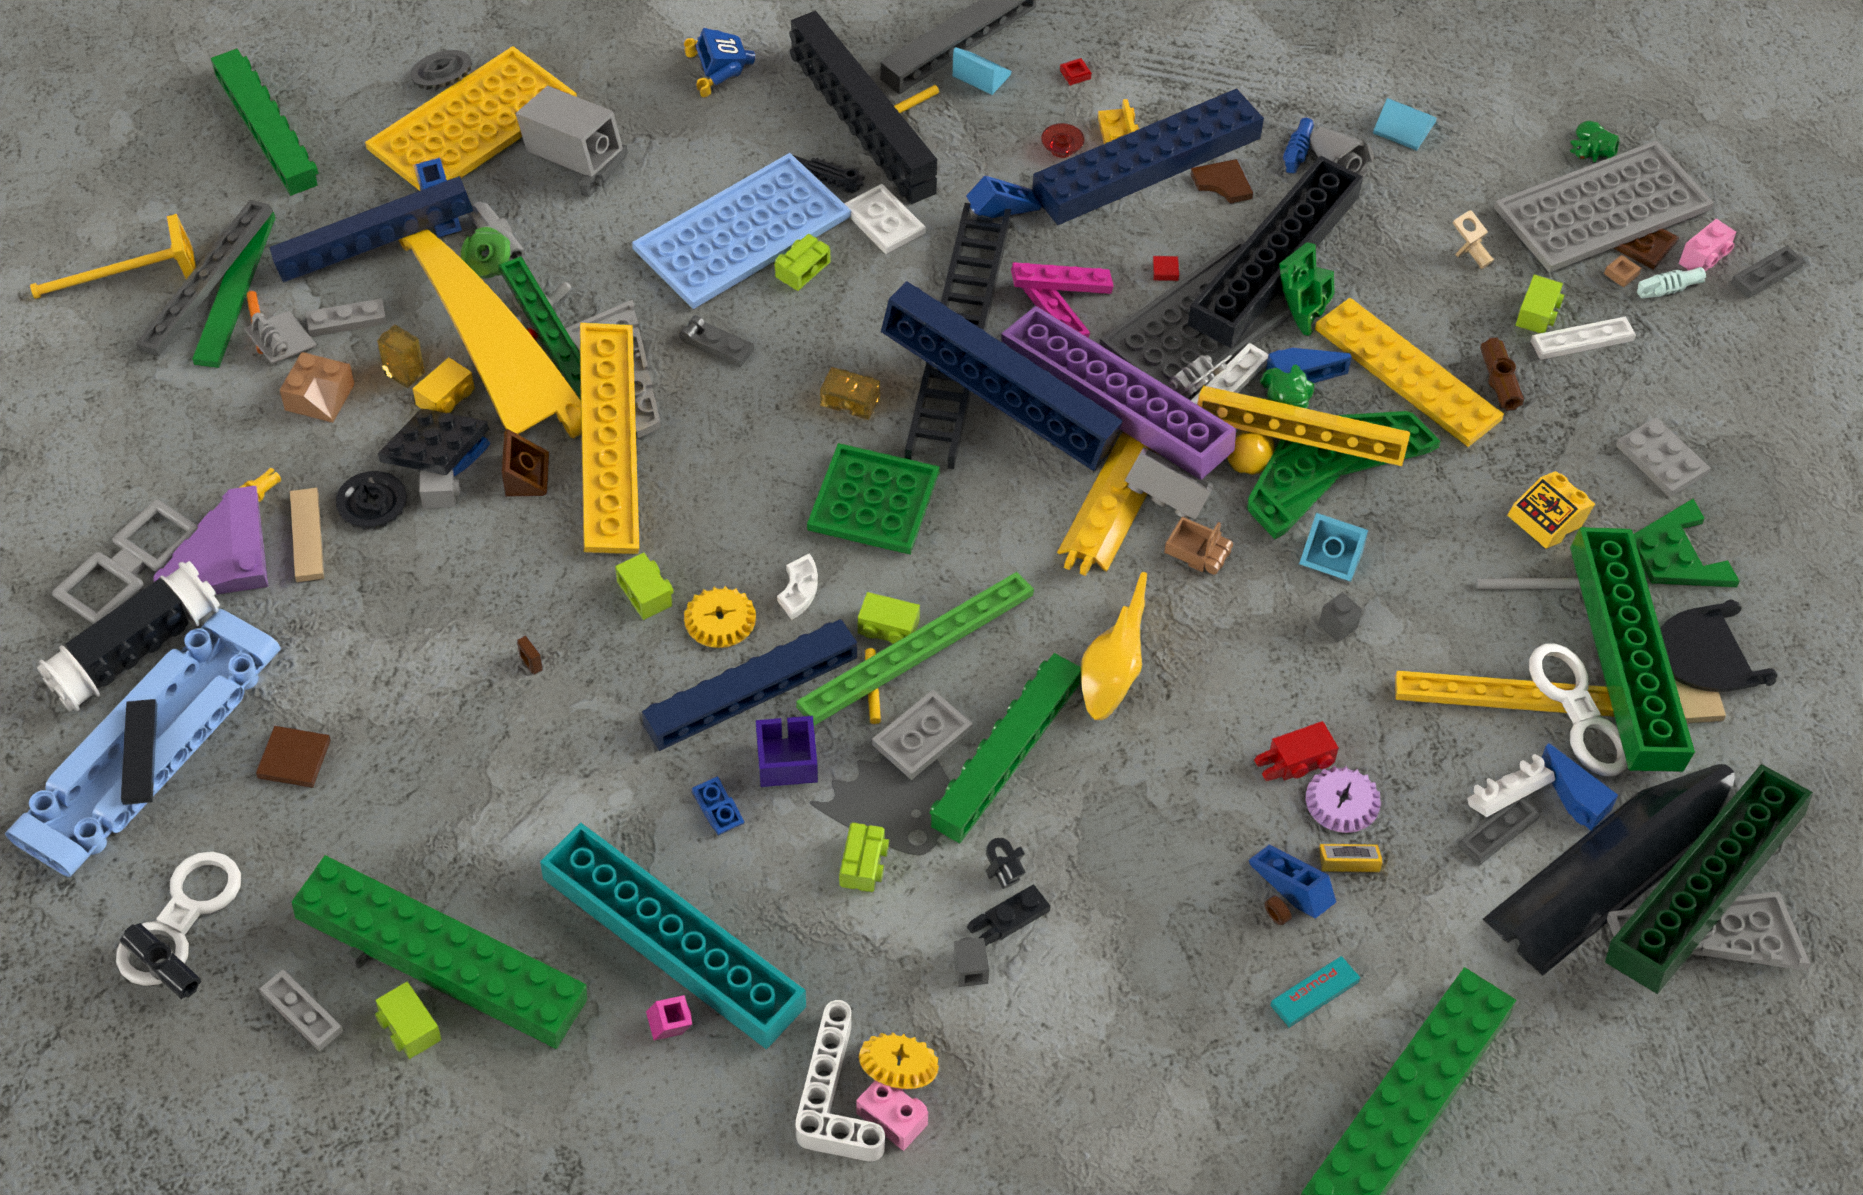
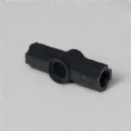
[120,923,201,999]

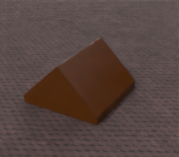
[502,429,549,497]

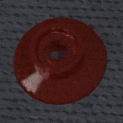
[1041,123,1085,158]

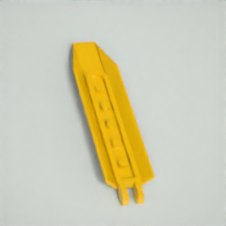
[1057,432,1160,576]

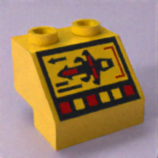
[1507,471,1595,549]

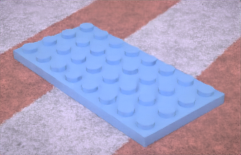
[632,153,851,309]

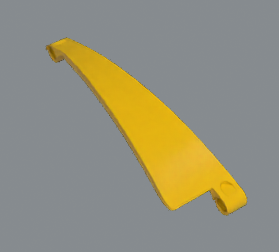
[398,229,581,439]

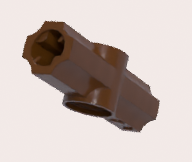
[1480,337,1524,411]

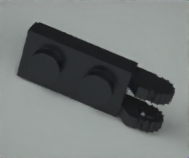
[967,884,1051,947]

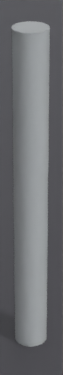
[1475,578,1580,590]

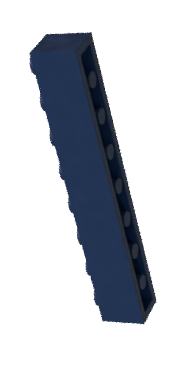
[269,176,474,283]
[642,619,857,751]

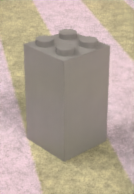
[515,86,623,177]

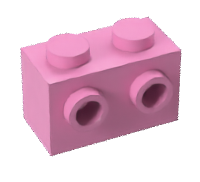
[1679,219,1736,271]
[856,1080,928,1151]

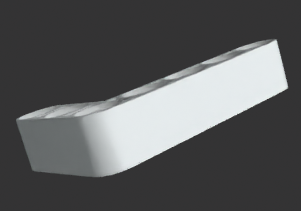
[795,1000,885,1161]

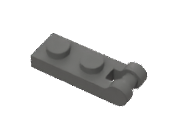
[679,315,754,367]

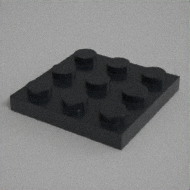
[378,408,489,475]

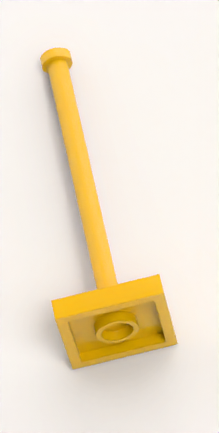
[30,214,196,299]

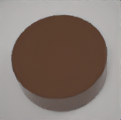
[1264,895,1292,926]

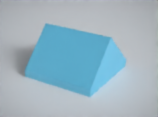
[952,47,1012,95]
[1373,98,1437,151]
[1299,513,1368,582]

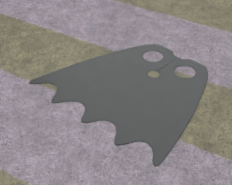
[810,755,950,855]

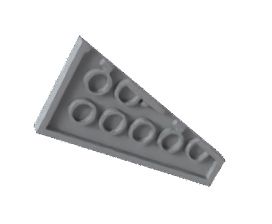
[565,299,661,438]
[1607,891,1810,971]

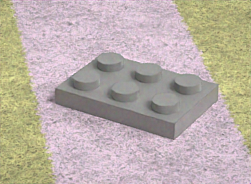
[1616,417,1711,497]
[872,690,973,780]

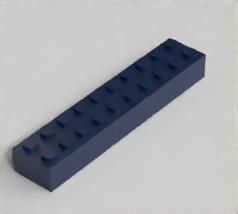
[1032,88,1264,225]
[881,281,1123,471]

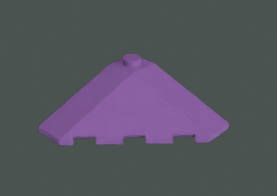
[153,485,268,595]

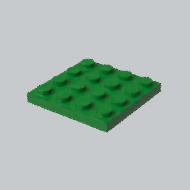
[807,443,940,555]

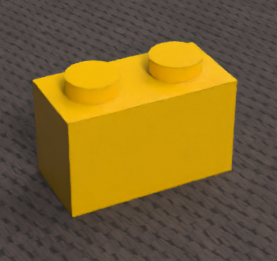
[412,357,475,413]

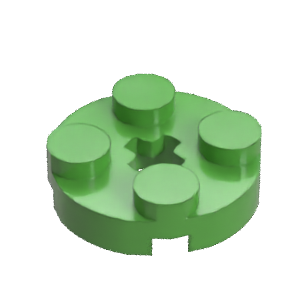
[461,227,510,279]

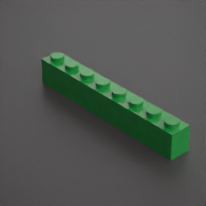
[211,48,319,196]
[929,653,1081,844]

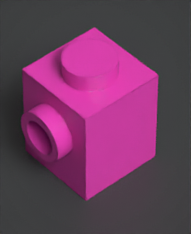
[646,995,693,1041]

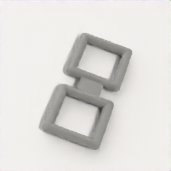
[52,500,198,624]

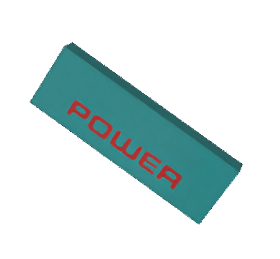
[1270,956,1360,1028]

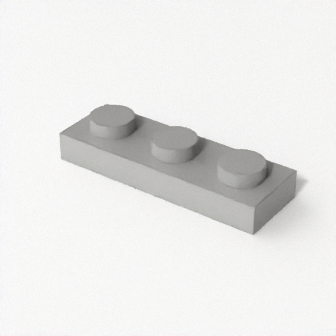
[306,298,387,337]
[259,970,343,1052]

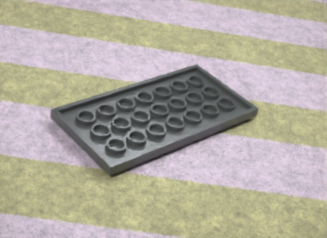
[1099,238,1292,396]

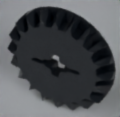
[336,471,407,530]

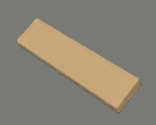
[290,488,324,582]

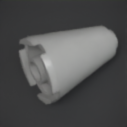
[1310,127,1374,178]

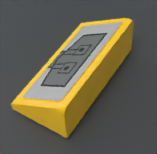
[1319,844,1383,872]

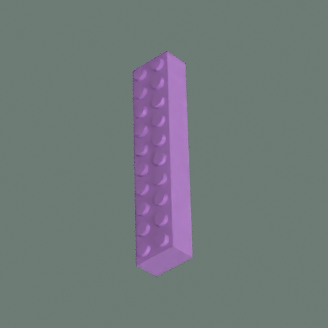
[1001,306,1236,480]

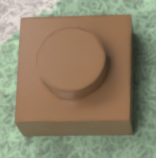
[1604,255,1641,287]

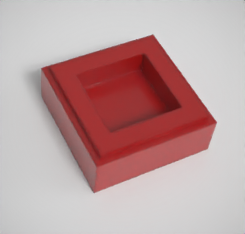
[1060,58,1092,86]
[1152,256,1179,281]

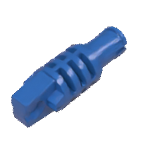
[1283,118,1314,173]

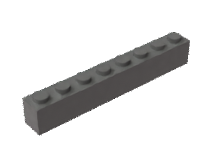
[880,0,1036,94]

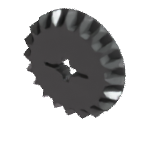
[410,50,472,90]

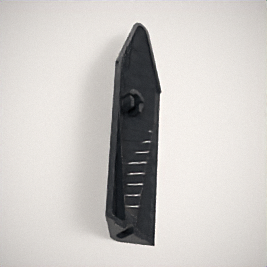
[1483,764,1735,976]

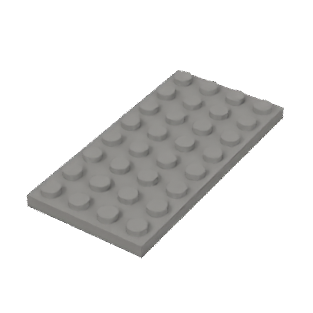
[1494,140,1714,273]

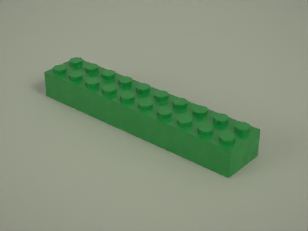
[1570,527,1695,772]
[291,855,587,1049]
[1301,967,1517,1195]

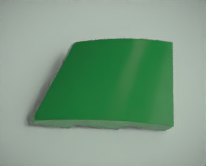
[1279,242,1335,336]

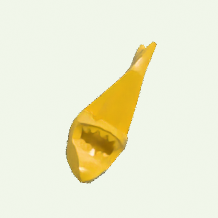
[1081,572,1147,720]

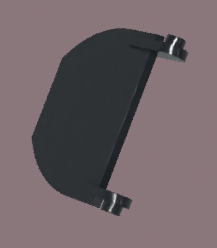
[1660,599,1777,692]

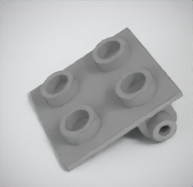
[244,311,317,364]
[1169,355,1232,398]

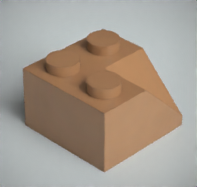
[280,352,354,423]

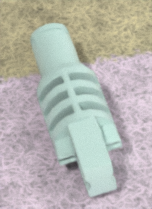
[1637,267,1706,299]

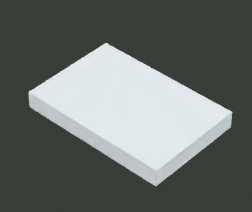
[844,184,926,254]

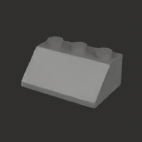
[1125,447,1213,520]

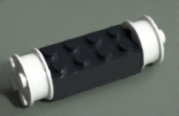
[37,561,220,712]

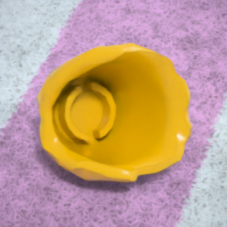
[1227,429,1275,475]

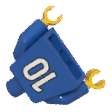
[684,28,755,97]

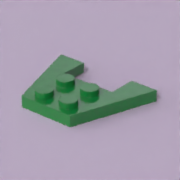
[1633,498,1740,588]

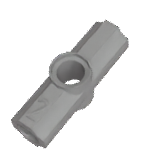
[469,201,525,261]

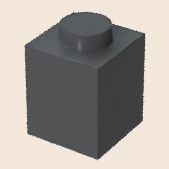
[1319,592,1362,642]
[953,937,989,987]

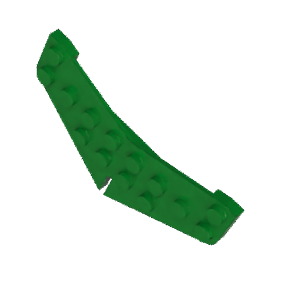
[1247,411,1441,540]

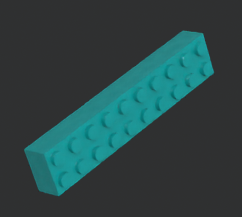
[540,822,806,1050]

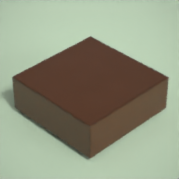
[517,635,543,675]

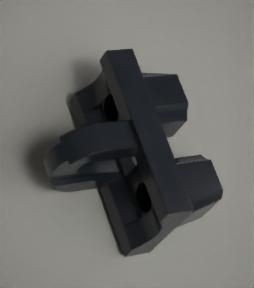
[985,838,1026,889]

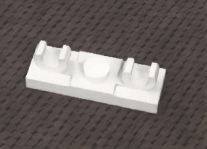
[1468,754,1555,817]

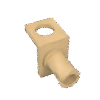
[1453,210,1494,269]

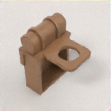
[1164,517,1233,574]

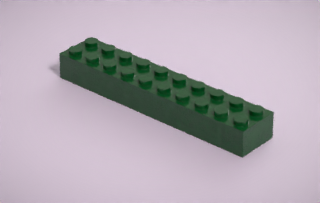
[1605,764,1813,994]

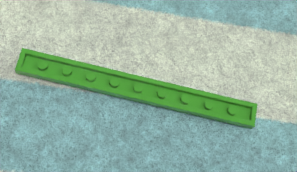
[796,572,1034,726]

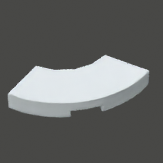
[777,554,818,620]

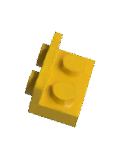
[1098,99,1139,144]

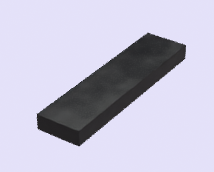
[121,699,158,805]

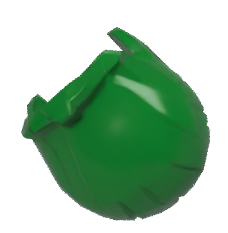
[1260,364,1314,409]

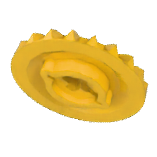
[684,586,756,648]
[859,1032,939,1089]

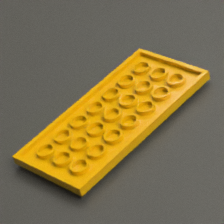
[365,46,577,191]

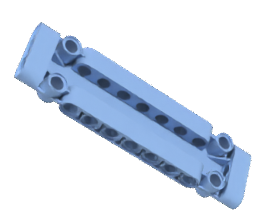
[5,609,281,878]

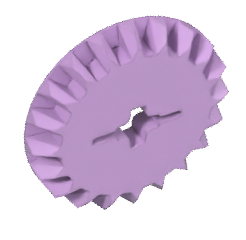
[1305,766,1381,833]

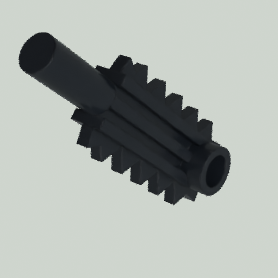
[793,155,865,193]

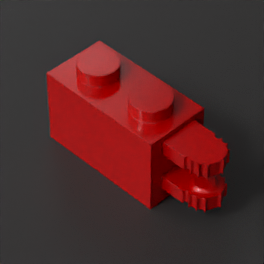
[1254,721,1339,781]

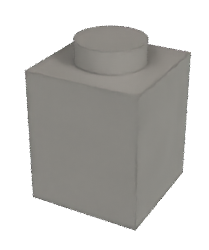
[420,469,461,509]

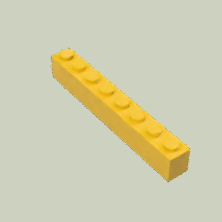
[1197,385,1410,466]

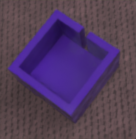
[755,716,818,787]

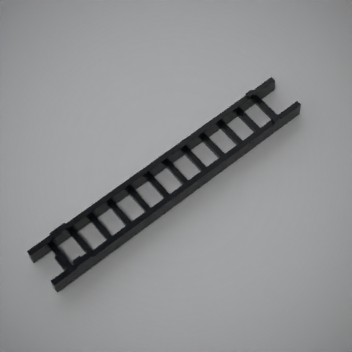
[905,203,1011,469]

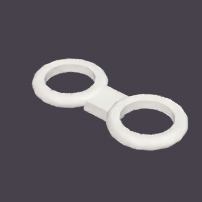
[1529,643,1627,776]
[116,852,241,986]

